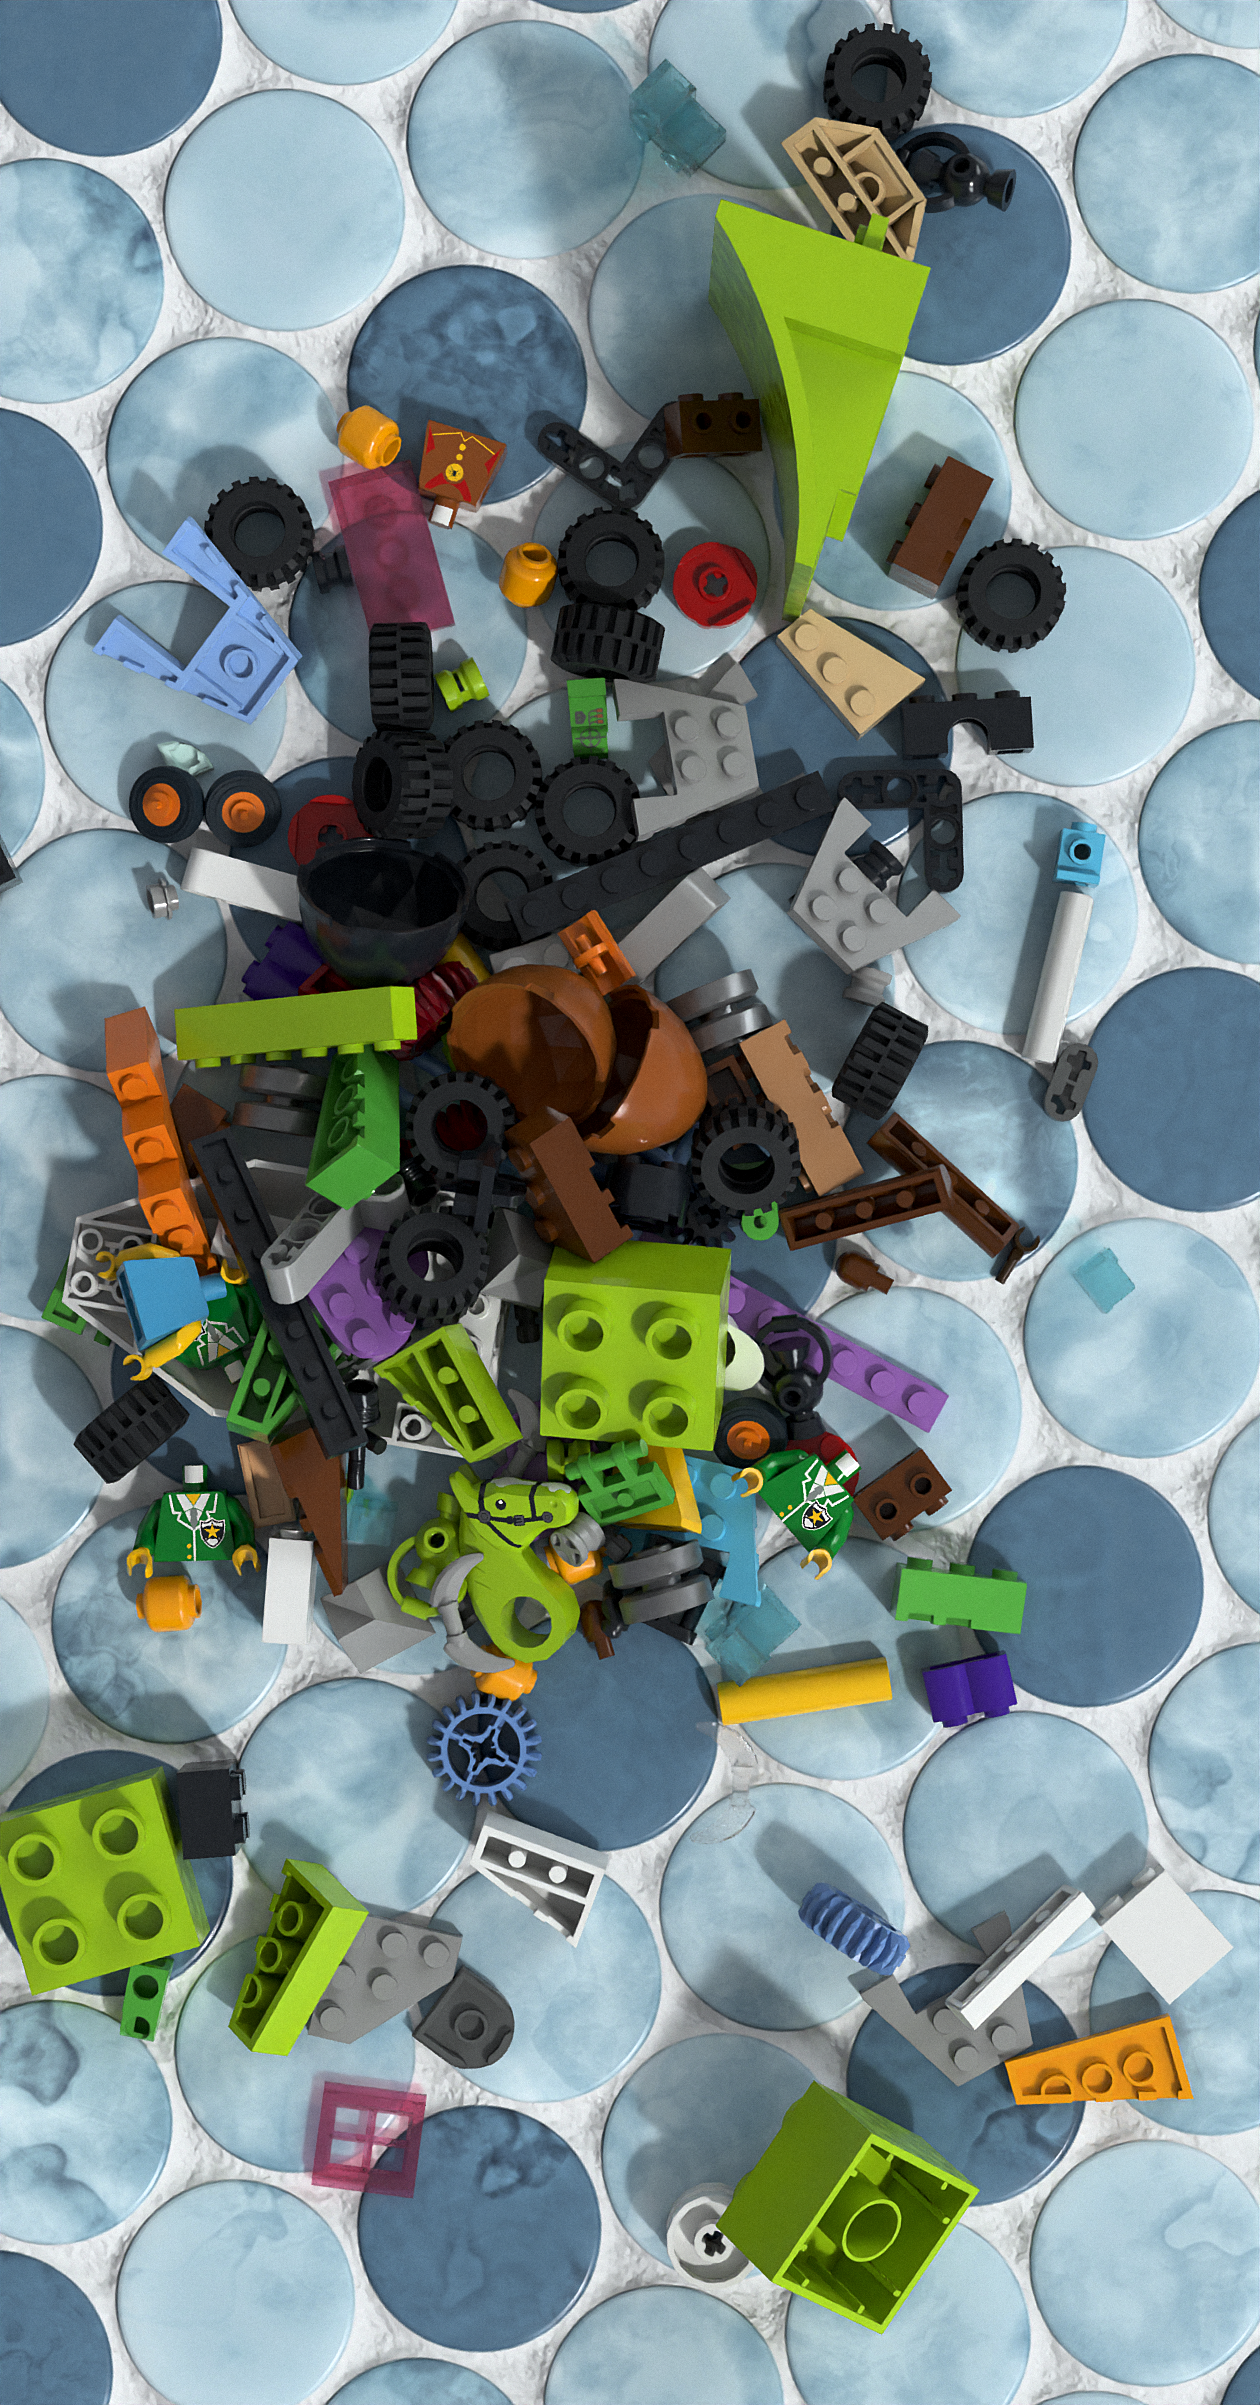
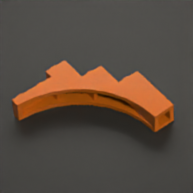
[104,1006,221,1277]

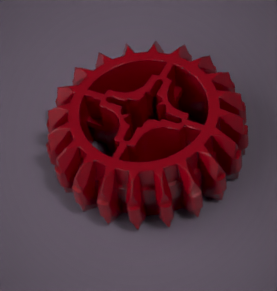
[387,961,478,1062]

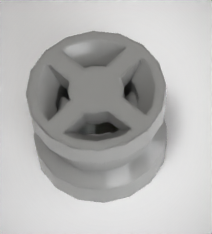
[842,966,892,1007]
[550,1512,605,1567]

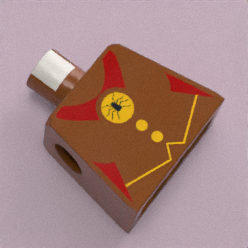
[418,420,508,530]

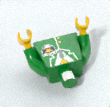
[129,1259,263,1385]
[731,1449,862,1580]
[127,1465,262,1578]

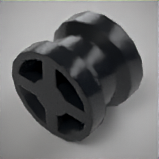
[311,545,354,594]
[853,839,905,892]

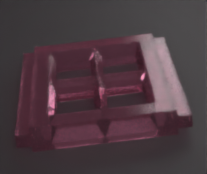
[311,2081,427,2199]

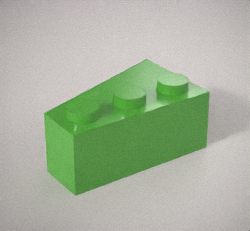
[226,1313,342,1444]
[890,1556,1027,1634]

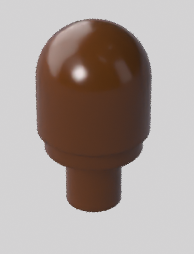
[835,1251,894,1295]
[578,1599,615,1660]

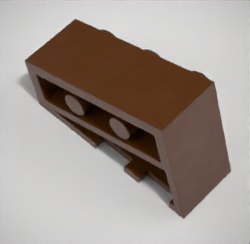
[885,456,994,600]
[504,1106,634,1263]

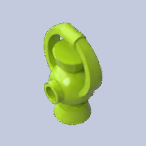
[387,1491,468,1620]

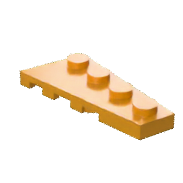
[1004,2013,1194,2105]

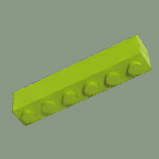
[174,986,417,1068]

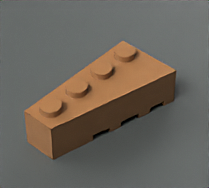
[735,1019,865,1198]

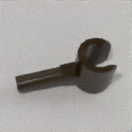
[995,1227,1040,1285]

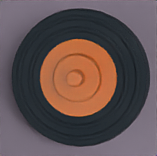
[129,766,205,843]
[204,770,282,848]
[713,1397,788,1470]

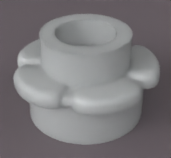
[146,878,179,920]

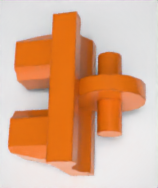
[557,910,637,997]

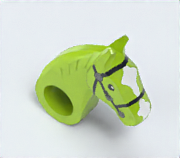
[449,1463,581,1663]

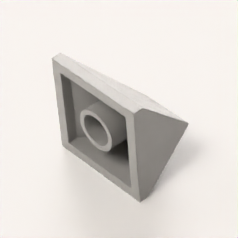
[480,1207,555,1313]
[320,1561,436,1674]

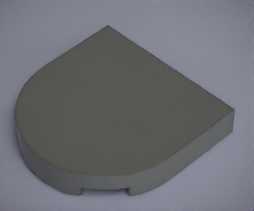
[412,1965,515,2069]

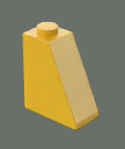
[612,1442,702,1534]

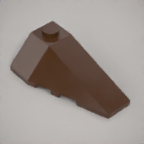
[269,1418,348,1597]

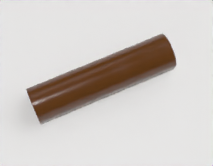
[866,1112,1020,1259]
[778,1164,955,1251]

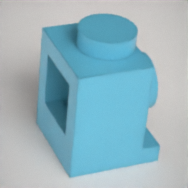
[1052,822,1106,888]

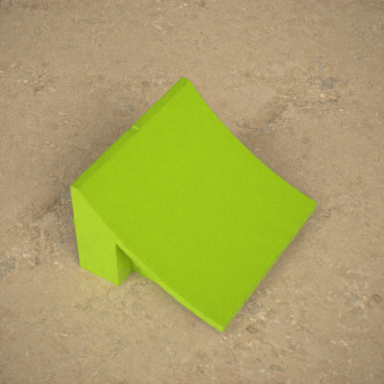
[708,199,931,623]

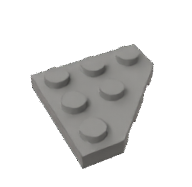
[308,1914,463,2044]

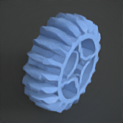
[427,1690,542,1806]
[798,1883,910,1975]

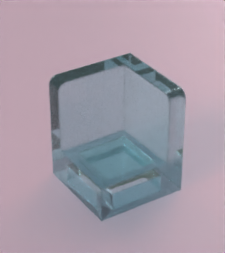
[1071,1247,1135,1314]

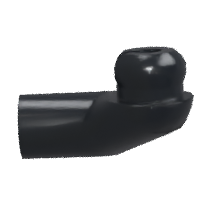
[600,1579,630,1639]

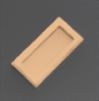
[237,1437,297,1529]

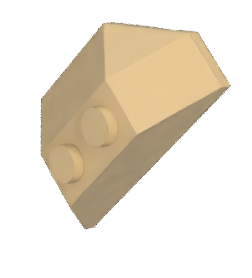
[781,117,927,261]

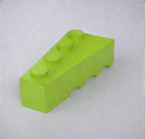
[228,1858,369,2056]

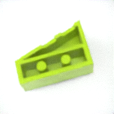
[372,1323,523,1463]

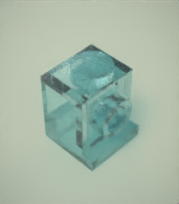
[347,1495,399,1547]

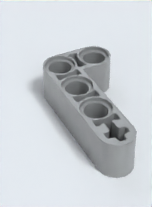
[603,867,731,1004]
[261,1173,412,1304]

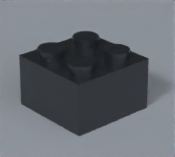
[177,1759,250,1860]

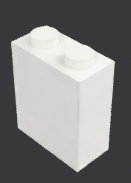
[262,1526,317,1645]
[1096,1864,1234,2005]

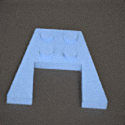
[92,516,302,724]

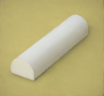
[1021,891,1094,1066]
[945,1884,1096,2031]

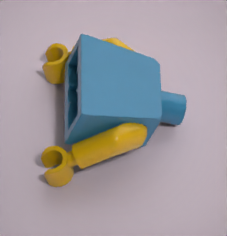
[95,1243,227,1381]

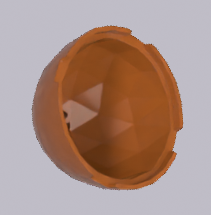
[447,964,617,1126]
[575,984,708,1155]

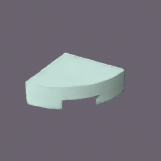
[158,741,214,778]

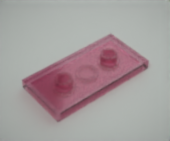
[328,459,456,633]

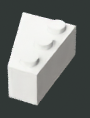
[469,1810,609,1948]

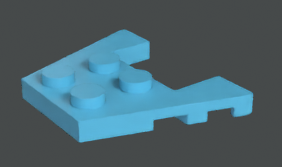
[602,1455,761,1608]

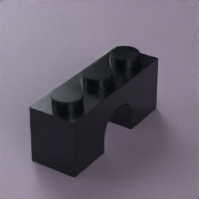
[900,690,1034,760]

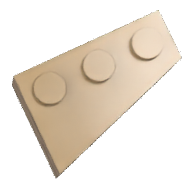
[775,609,926,741]

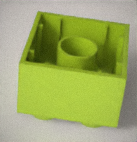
[540,1240,732,1451]
[0,1766,210,1996]
[715,2080,980,2335]

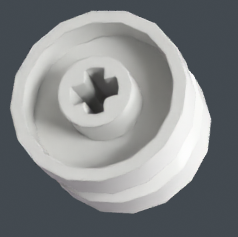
[666,2182,755,2290]

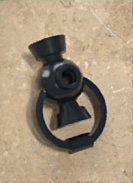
[896,132,1016,213]
[753,1314,834,1440]

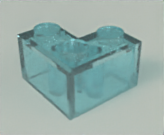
[629,59,726,178]
[703,1583,802,1687]

